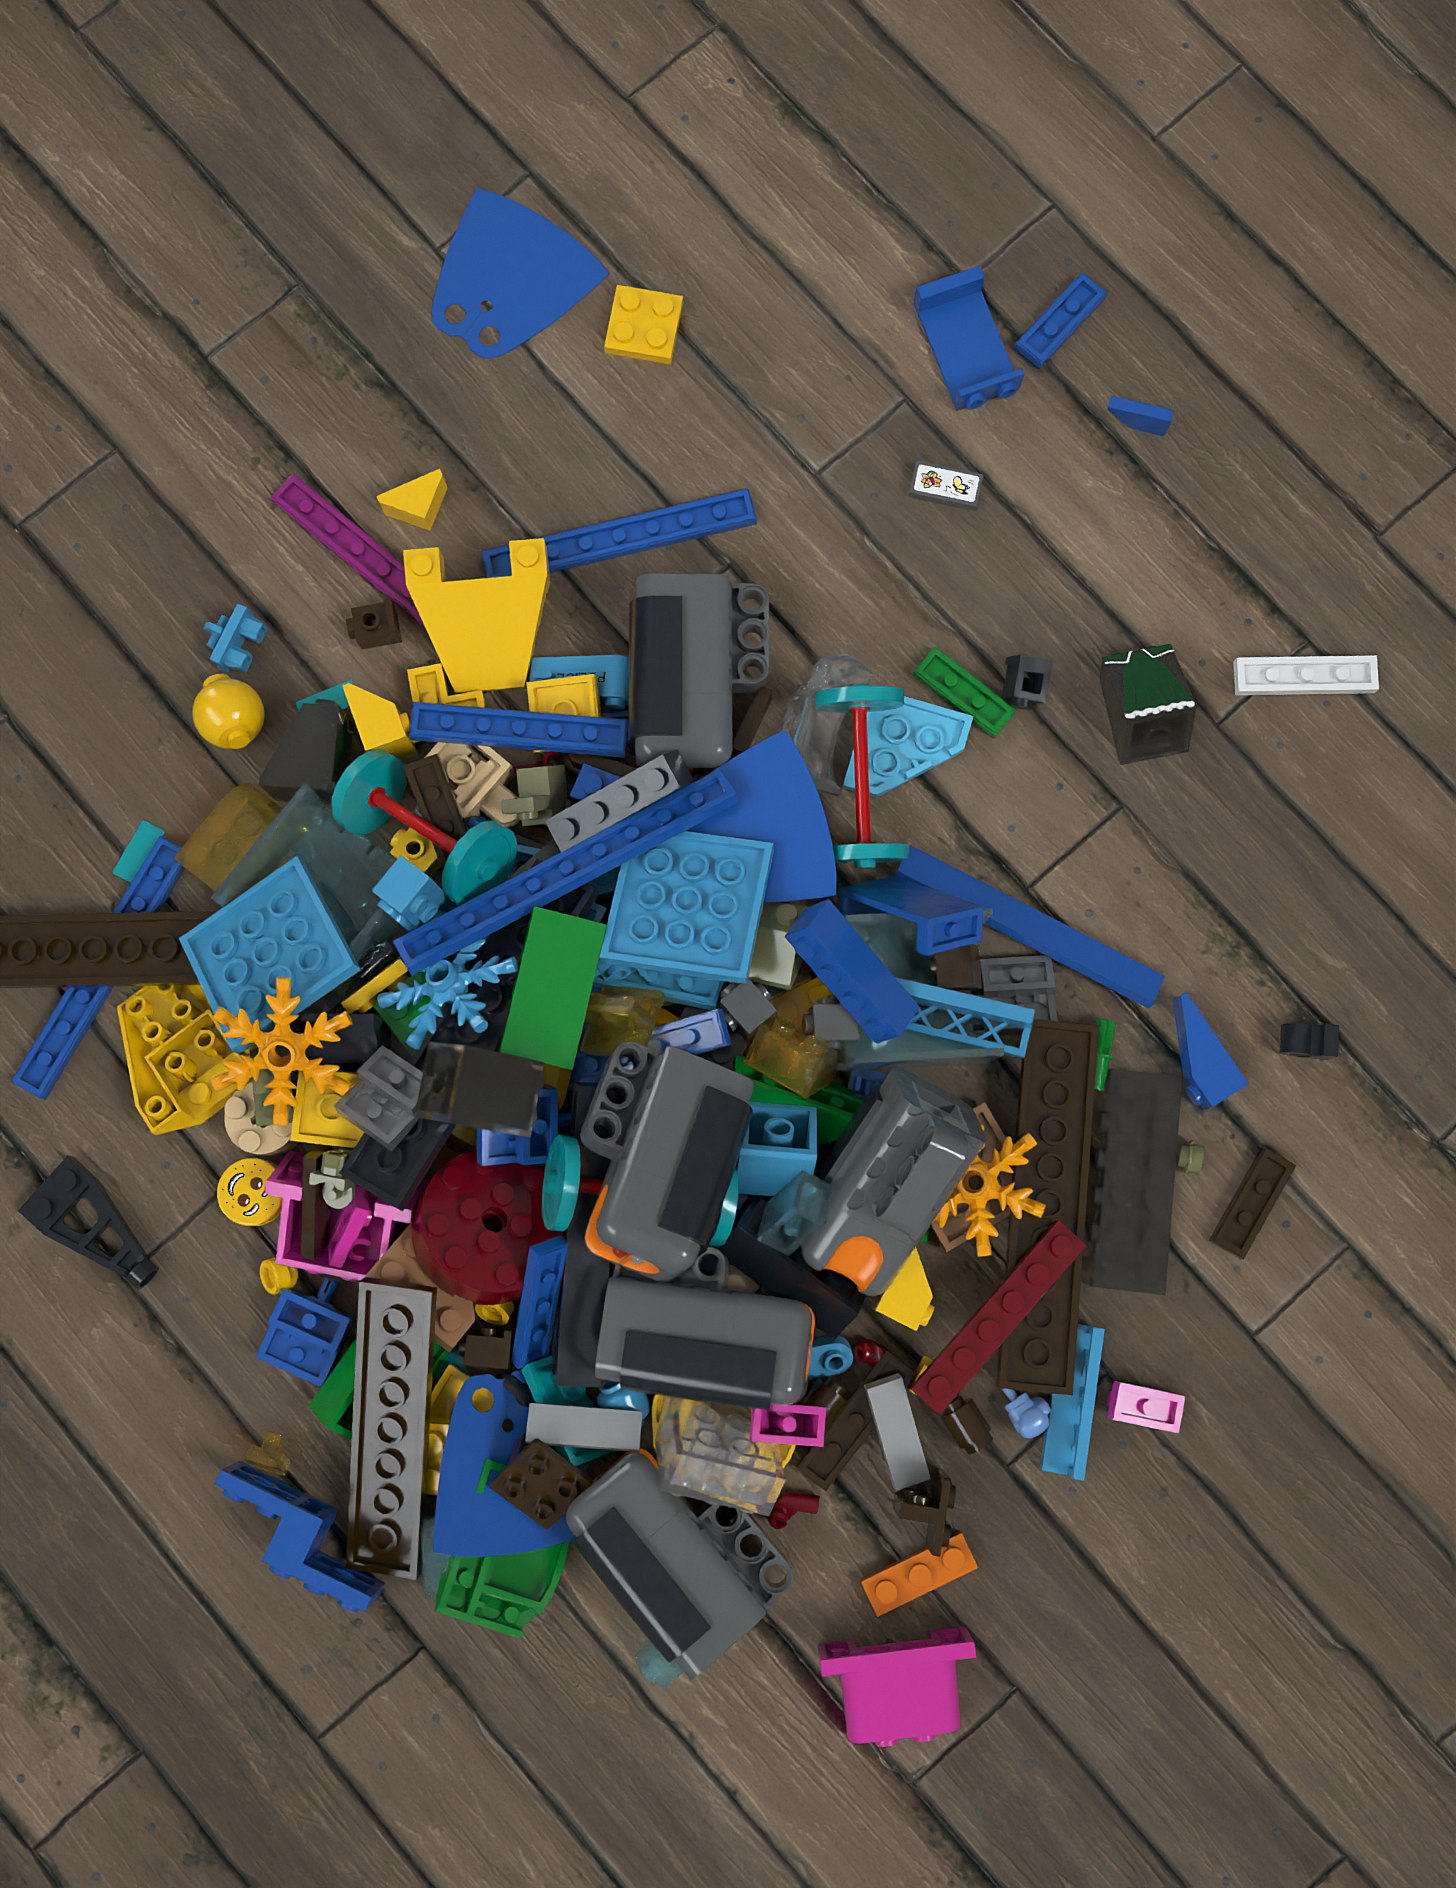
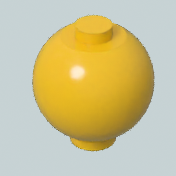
[192,674,265,749]

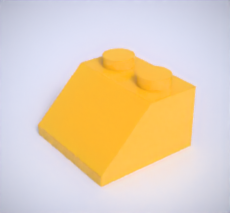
[342,683,420,760]
[871,1247,935,1331]

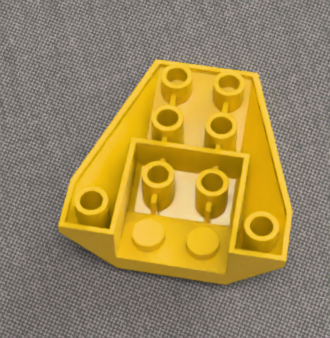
[117,985,252,1135]

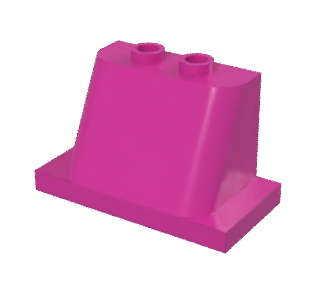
[265,1150,430,1282]
[817,1626,976,1747]

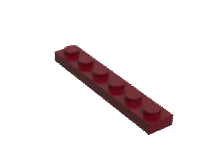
[910,1220,1086,1415]

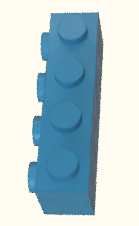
[372,855,458,932]

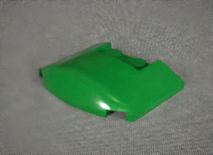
[434,1459,569,1638]

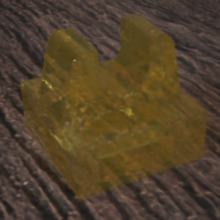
[245,1431,291,1476]

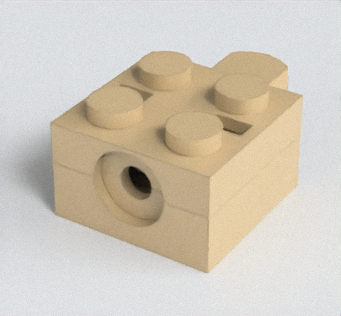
[425,742,520,828]

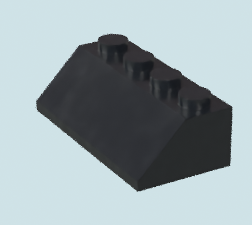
[717,1195,867,1340]

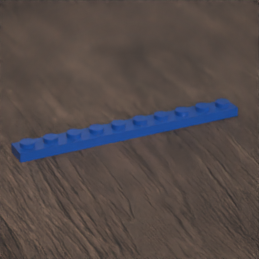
[393,769,739,976]

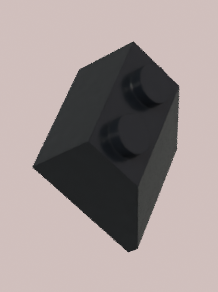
[299,1014,390,1072]

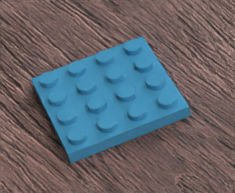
[599,831,774,984]
[179,856,361,1054]

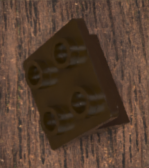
[490,1432,594,1529]
[893,1469,956,1557]

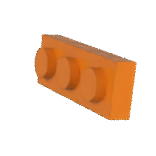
[860,1531,978,1617]

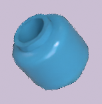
[597,1380,652,1427]

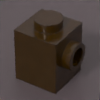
[931,944,982,992]

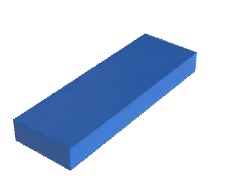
[1014,272,1107,369]

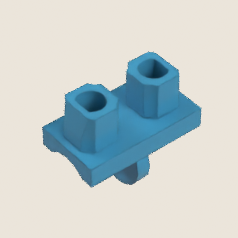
[203,603,267,673]

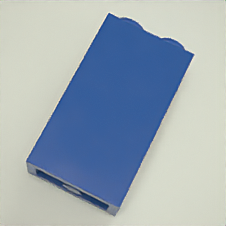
[913,266,1024,411]
[839,876,983,956]

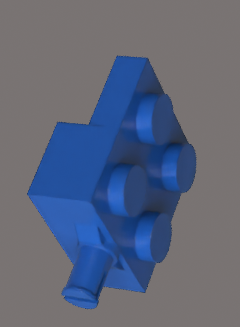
[476,1084,571,1166]
[255,1276,356,1387]

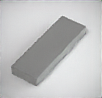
[864,1373,931,1491]
[525,1403,642,1452]

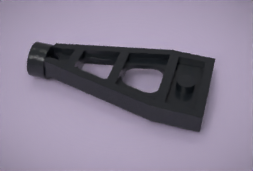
[18,1155,159,1290]

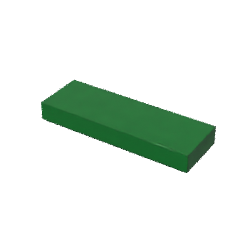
[912,646,1016,739]

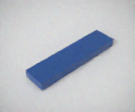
[511,1235,568,1369]

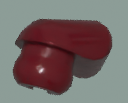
[853,1339,887,1367]
[767,1491,820,1529]

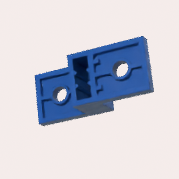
[214,1461,385,1612]

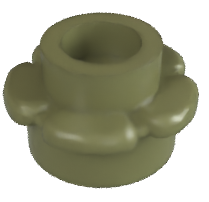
[1177,1140,1205,1175]

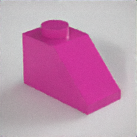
[749,1404,826,1447]

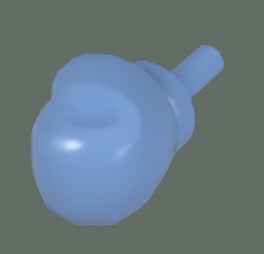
[1002,1389,1051,1439]

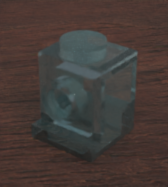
[635,1642,684,1690]

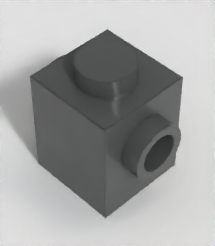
[719,978,777,1041]
[802,998,859,1051]

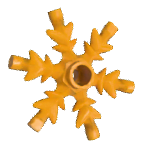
[211,976,353,1125]
[932,1125,1046,1257]

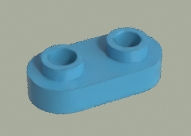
[808,1336,853,1380]

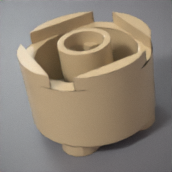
[224,1082,298,1156]

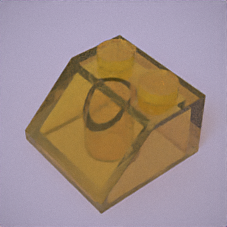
[744,1017,837,1099]

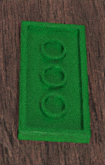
[498,906,607,1070]

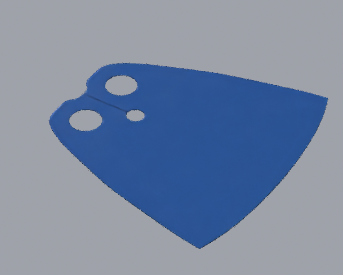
[432,188,609,359]
[688,730,836,903]
[433,1370,587,1557]

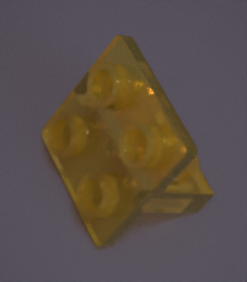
[580,986,665,1059]

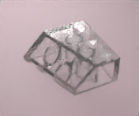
[655,1396,785,1516]

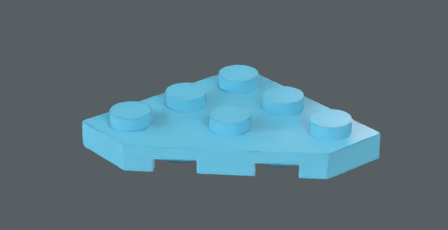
[842,696,974,798]

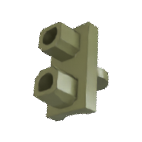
[309,1147,357,1209]

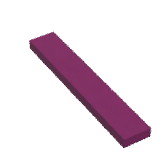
[270,473,425,628]

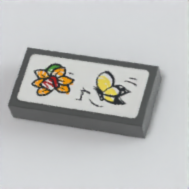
[909,461,984,511]

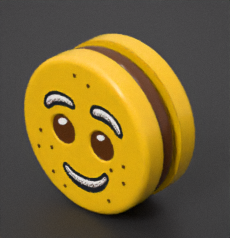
[217,1158,283,1226]

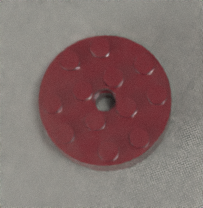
[411,1150,562,1305]

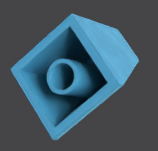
[736,1101,817,1199]

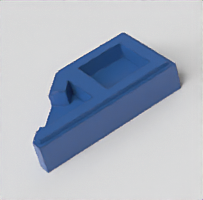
[1108,396,1174,436]

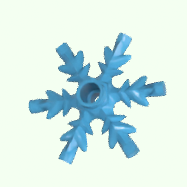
[377,939,519,1049]

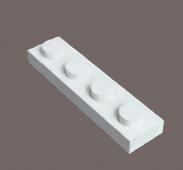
[1233,655,1379,695]

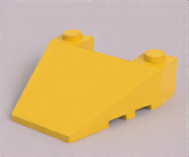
[403,538,550,694]

